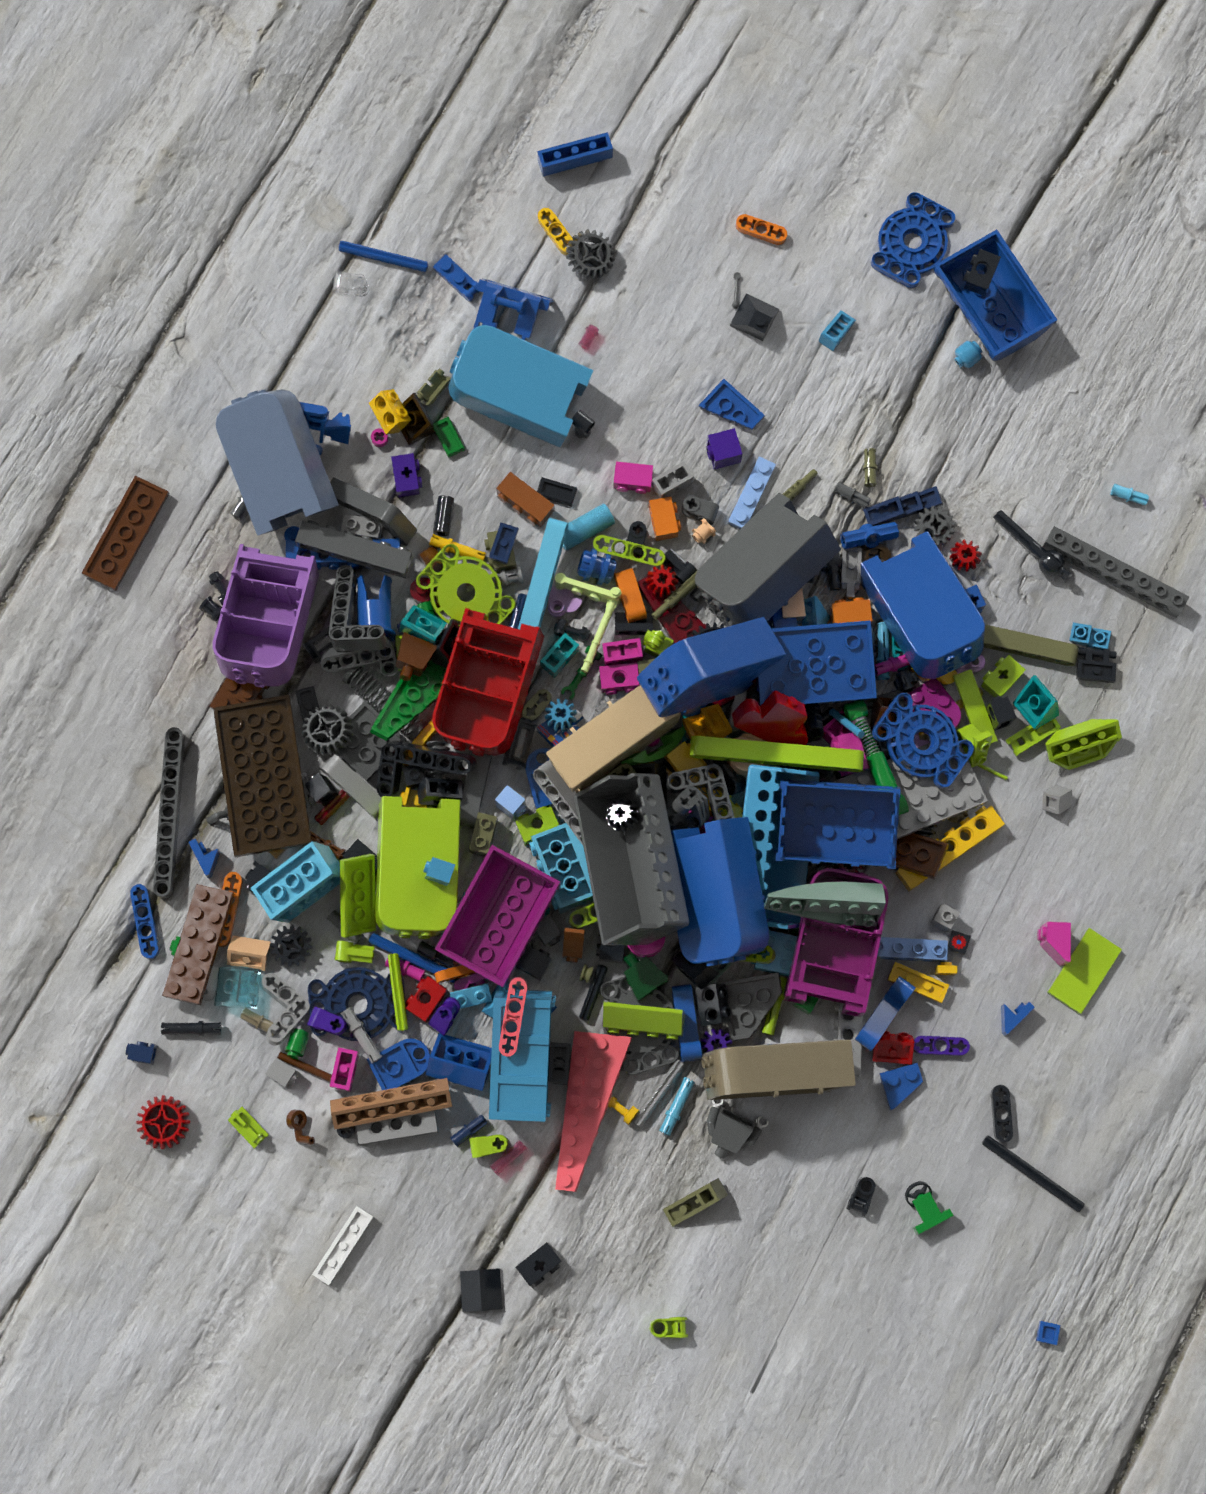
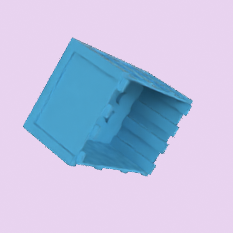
[489,989,556,1122]

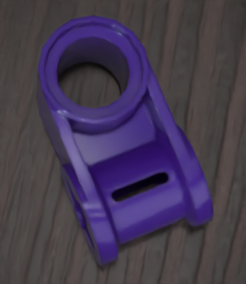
[428,997,461,1036]
[307,1006,347,1036]

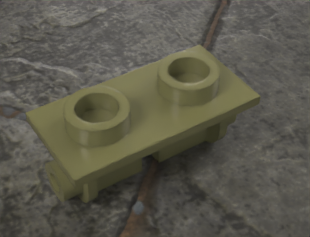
[417,368,451,406]

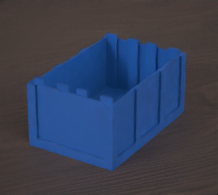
[755,620,877,706]
[775,779,901,869]

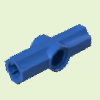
[840,522,899,549]

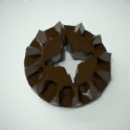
[861,543,892,562]

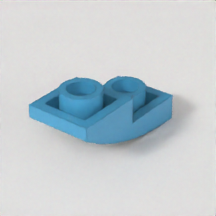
[1069,622,1111,650]

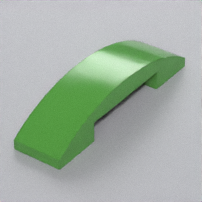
[621,726,686,765]

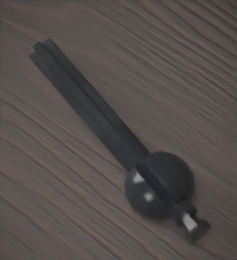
[993,510,1072,583]

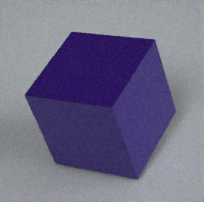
[706,428,743,470]

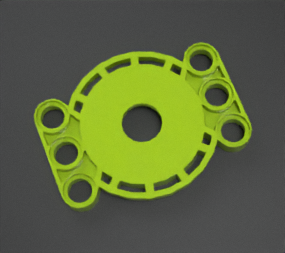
[416,544,515,626]

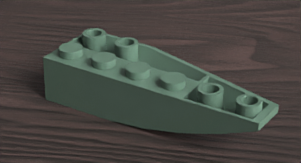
[764,882,886,927]

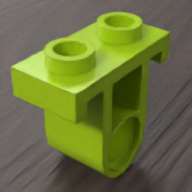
[956,724,993,768]

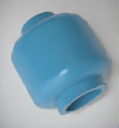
[954,341,983,368]

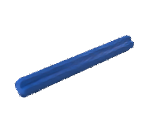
[339,241,428,272]
[369,933,457,983]

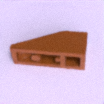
[562,928,585,963]

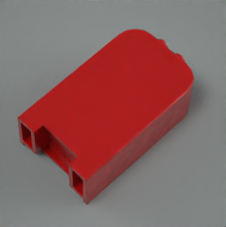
[432,608,544,757]

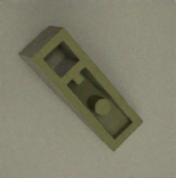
[663,1178,728,1227]

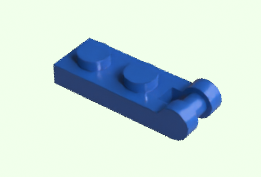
[433,254,480,302]

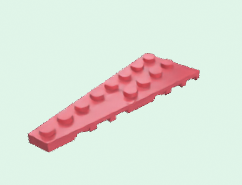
[555,1031,632,1192]

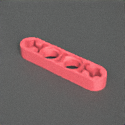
[499,977,527,1057]

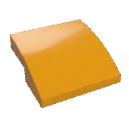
[683,704,732,739]

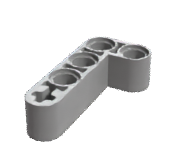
[319,754,381,820]

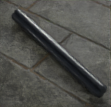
[982,1136,1085,1212]

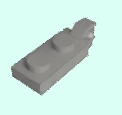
[841,548,862,600]

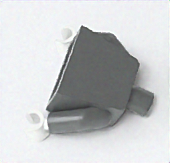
[707,1099,769,1159]

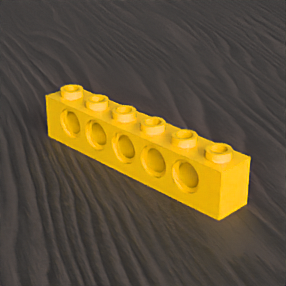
[895,805,1005,892]

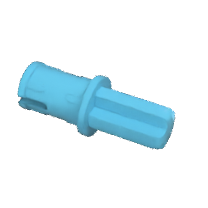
[1110,483,1149,505]

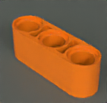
[614,568,647,623]

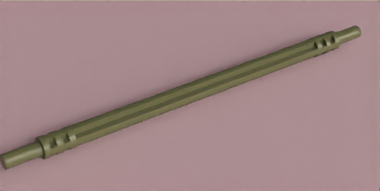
[651,469,818,620]

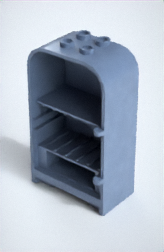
[215,389,339,536]

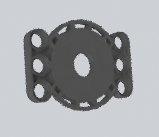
[600,977,679,1075]

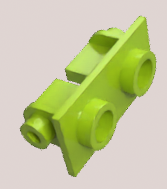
[228,1106,269,1149]

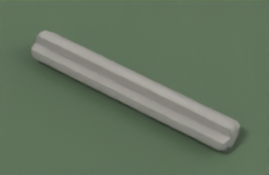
[633,1059,685,1127]

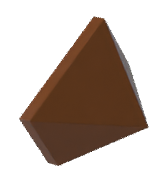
[417,546,443,572]

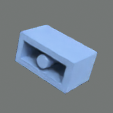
[495,785,526,821]

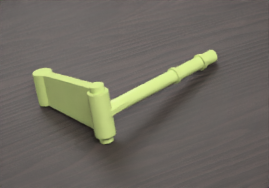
[555,573,621,673]

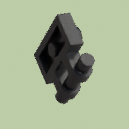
[1076,646,1117,683]

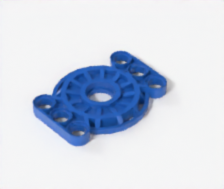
[871,192,955,288]
[872,693,974,788]

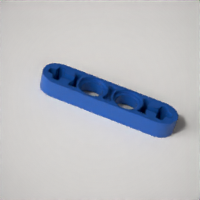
[130,884,159,959]

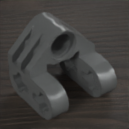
[667,786,710,830]

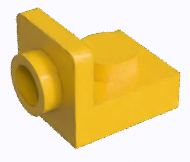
[400,787,428,808]

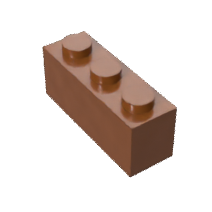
[496,472,555,527]

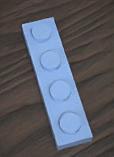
[728,457,776,529]

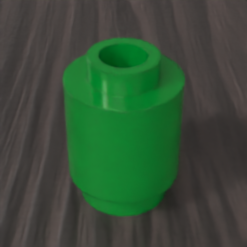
[285,1028,309,1059]

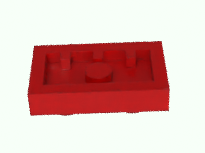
[872,1031,914,1064]

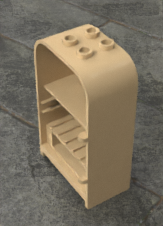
[546,686,681,793]

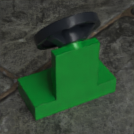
[905,1181,954,1235]

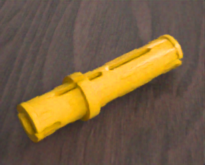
[429,534,486,562]

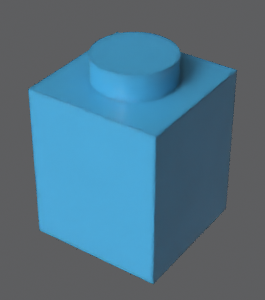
[423,857,455,886]

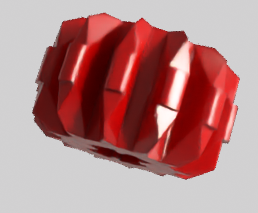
[949,539,982,572]
[645,564,678,598]

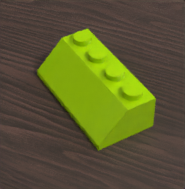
[603,1002,685,1040]

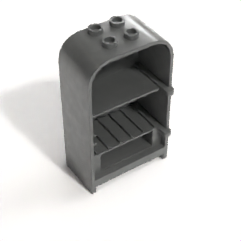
[695,493,841,625]

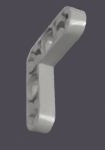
[261,973,310,1046]

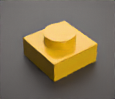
[935,962,957,976]

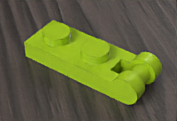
[1005,718,1061,756]

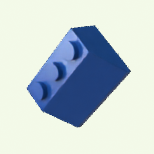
[426,1033,492,1091]

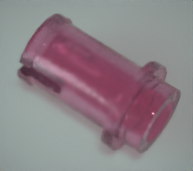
[578,324,599,350]

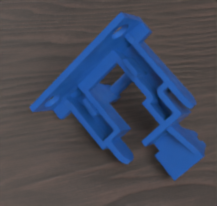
[473,278,553,341]
[299,402,351,455]

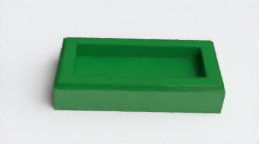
[433,416,465,458]

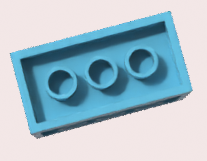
[529,823,594,914]
[251,841,340,923]

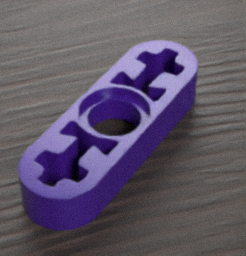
[914,1036,970,1056]

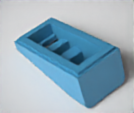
[819,310,856,351]

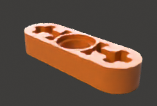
[736,214,787,245]
[434,965,476,983]

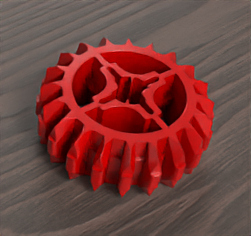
[136,1095,191,1150]

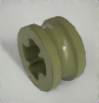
[579,964,594,984]

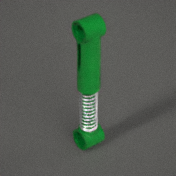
[843,699,909,816]

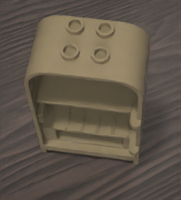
[701,1039,856,1100]

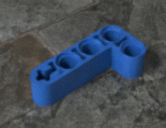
[855,976,916,1051]
[671,984,702,1062]

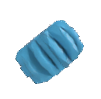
[544,698,577,731]

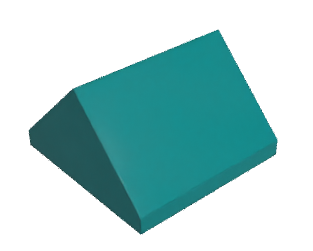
[400,605,447,645]
[1013,675,1059,729]

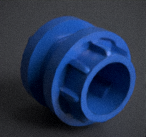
[577,548,616,586]

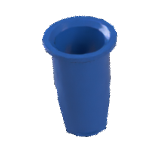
[356,575,396,641]

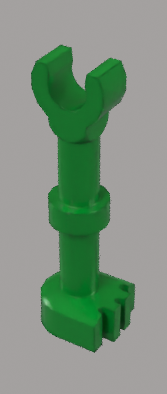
[561,646,603,701]

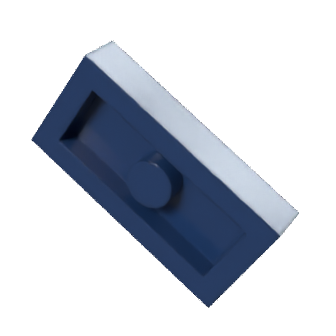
[489,522,519,565]

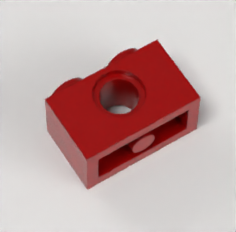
[405,976,448,1023]

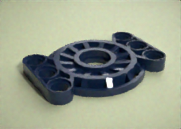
[308,967,407,1041]

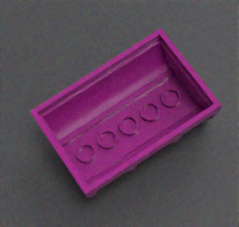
[435,845,562,987]

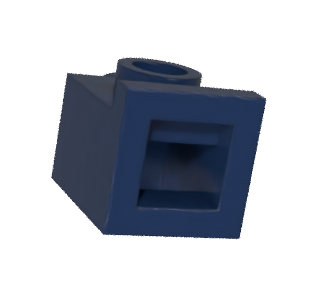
[125,1041,158,1065]

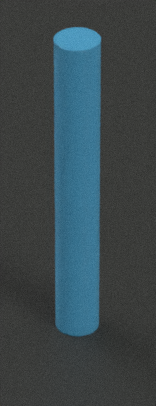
[829,708,865,738]

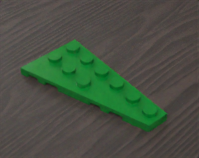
[370,660,447,741]

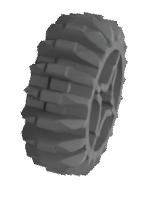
[566,229,615,280]
[302,704,354,756]

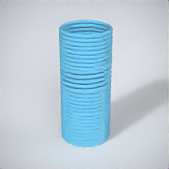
[563,503,615,551]

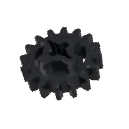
[270,924,313,968]

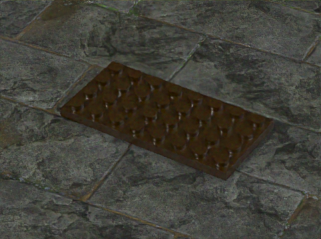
[213,694,312,858]

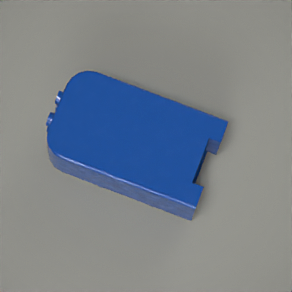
[861,531,985,679]
[637,617,786,718]
[671,817,769,966]

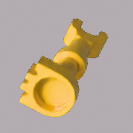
[608,1096,639,1125]

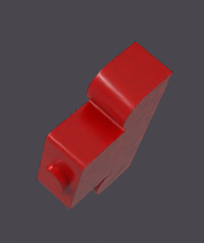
[732,691,808,745]

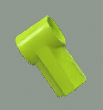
[334,941,375,964]

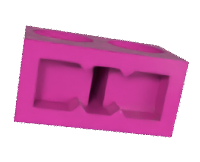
[602,638,643,666]

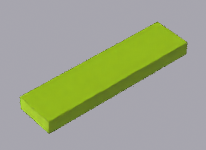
[953,669,998,744]

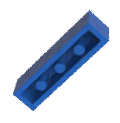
[537,132,613,177]

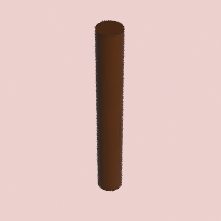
[277,1052,332,1082]

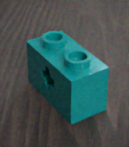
[540,633,579,678]

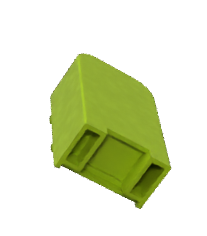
[375,796,461,939]

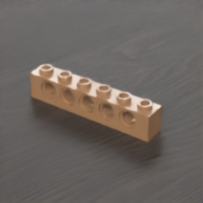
[330,1078,452,1130]

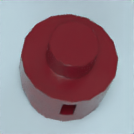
[410,577,436,604]

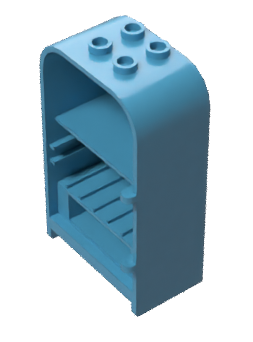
[449,325,593,447]

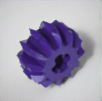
[700,1028,733,1053]

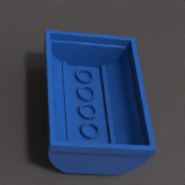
[933,229,1057,361]

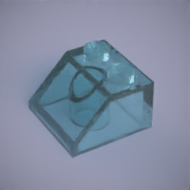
[214,966,261,1009]

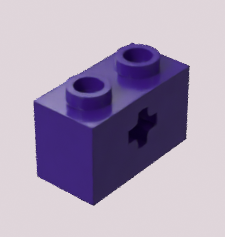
[391,453,423,498]

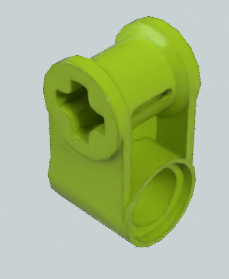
[469,1135,508,1158]
[649,1317,688,1338]

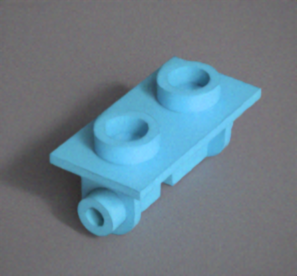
[450,984,492,1009]

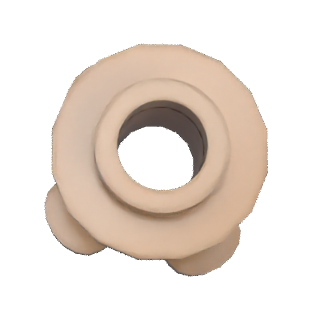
[692,519,716,544]

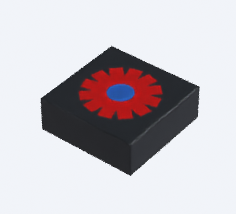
[947,930,971,955]

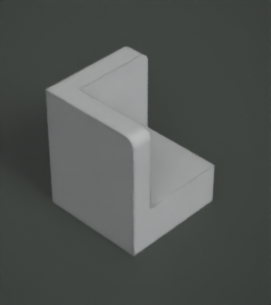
[1042,785,1072,814]

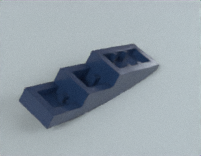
[863,486,943,526]

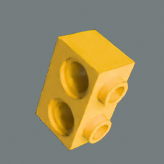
[369,389,412,435]

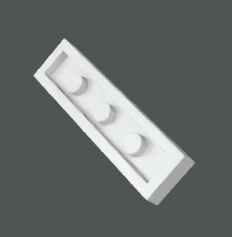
[312,1206,373,1286]

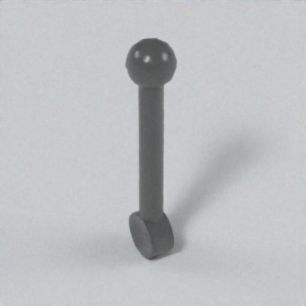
[732,272,741,309]

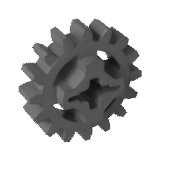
[914,506,956,546]

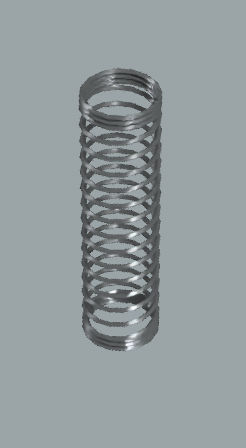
[342,666,428,742]

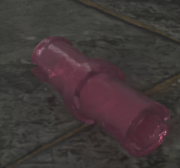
[489,1140,527,1176]

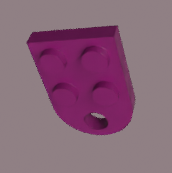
[904,678,961,729]

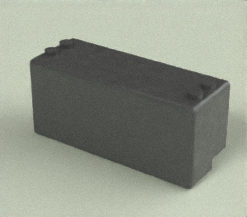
[574,773,689,945]

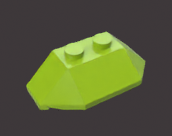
[1045,719,1122,770]

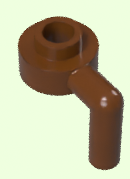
[286,1109,315,1145]

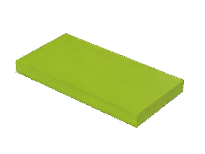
[340,854,376,938]
[1047,928,1122,1014]

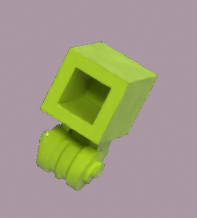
[643,630,674,658]

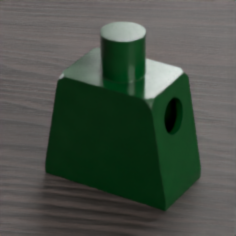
[624,952,668,1002]

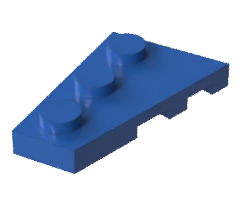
[698,379,765,430]

